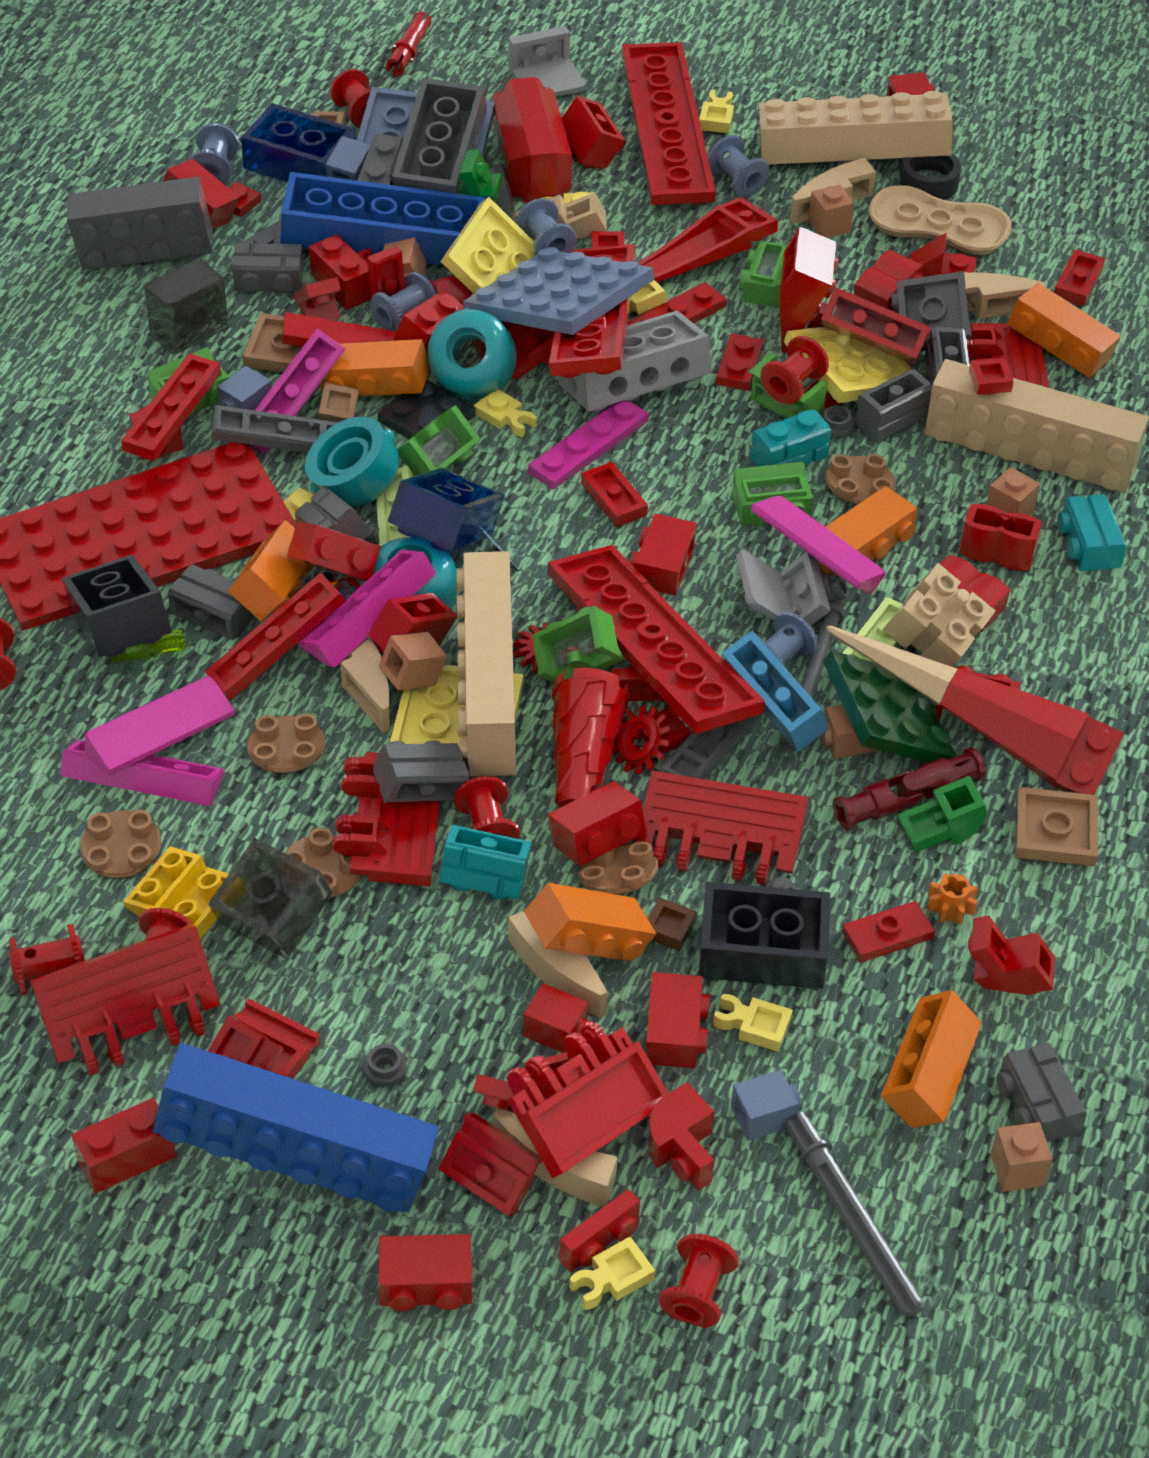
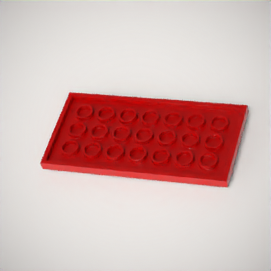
[0,442,296,631]

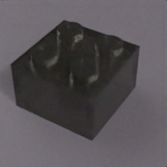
[144,257,229,356]
[208,838,333,960]

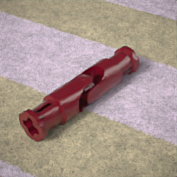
[832,747,986,831]

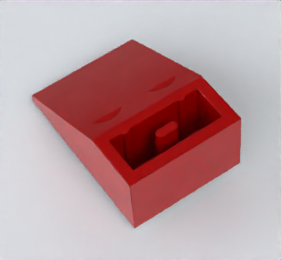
[779,227,838,353]

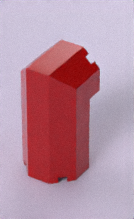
[492,77,572,204]

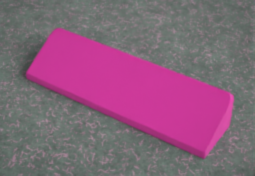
[250,328,346,455]
[751,496,886,594]
[299,549,436,667]
[85,676,235,775]
[60,740,225,806]

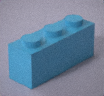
[722,630,829,752]

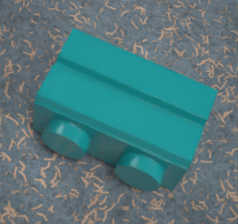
[750,409,831,466]
[1057,494,1127,571]
[439,825,532,900]

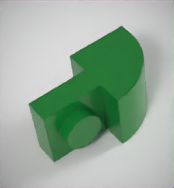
[459,149,503,203]
[898,776,987,853]

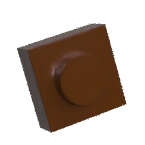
[648,897,697,951]

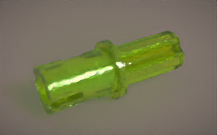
[111,629,186,664]

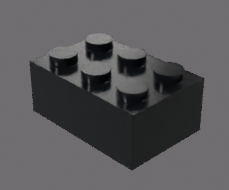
[61,554,172,657]
[698,882,830,989]

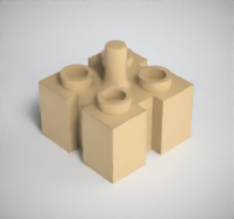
[882,563,995,667]

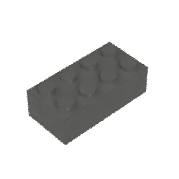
[392,78,487,194]
[67,176,213,269]

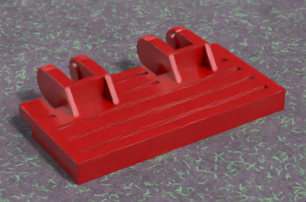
[966,323,1049,388]
[332,752,440,887]
[635,771,809,886]
[30,923,221,1076]
[506,1021,668,1179]

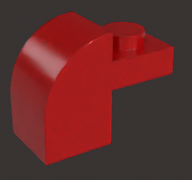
[968,915,1055,995]
[648,1082,714,1190]

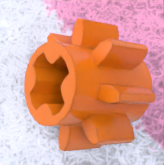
[927,873,978,924]

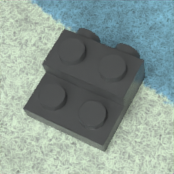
[891,271,971,351]

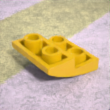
[123,846,243,940]

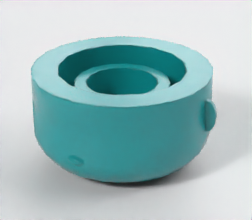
[427,307,517,402]
[305,416,399,508]
[365,537,457,609]

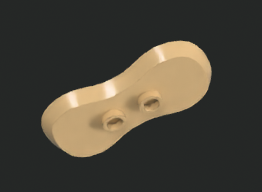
[869,185,1011,255]

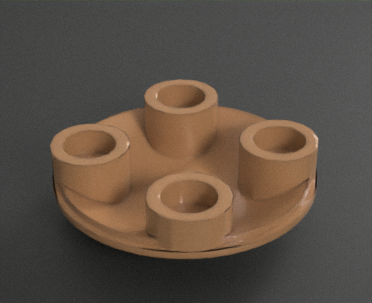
[825,454,896,504]
[247,714,325,773]
[80,810,161,878]
[282,828,362,898]
[578,841,658,895]

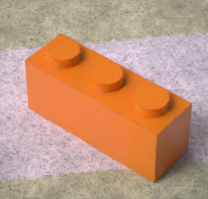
[1007,283,1121,378]
[320,339,430,396]
[818,486,918,580]
[228,520,314,621]
[524,883,656,961]
[881,990,982,1128]

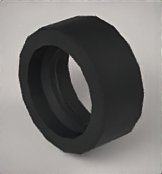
[899,153,962,200]

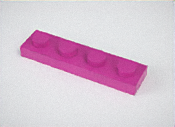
[528,401,649,490]

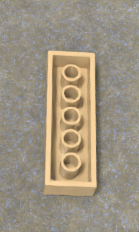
[759,91,953,165]
[924,359,1149,493]
[456,551,516,777]

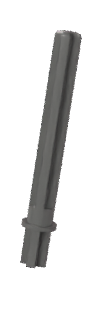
[784,1112,925,1318]

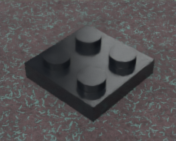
[378,379,476,452]

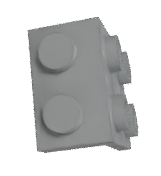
[508,26,585,97]
[736,549,831,633]

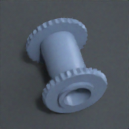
[189,123,240,184]
[708,135,770,198]
[516,198,577,255]
[371,272,436,331]
[764,612,818,667]

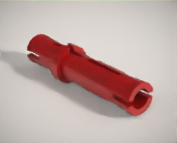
[386,11,432,76]

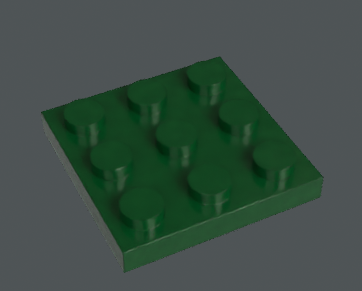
[823,650,956,763]

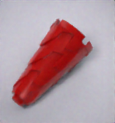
[552,668,630,808]

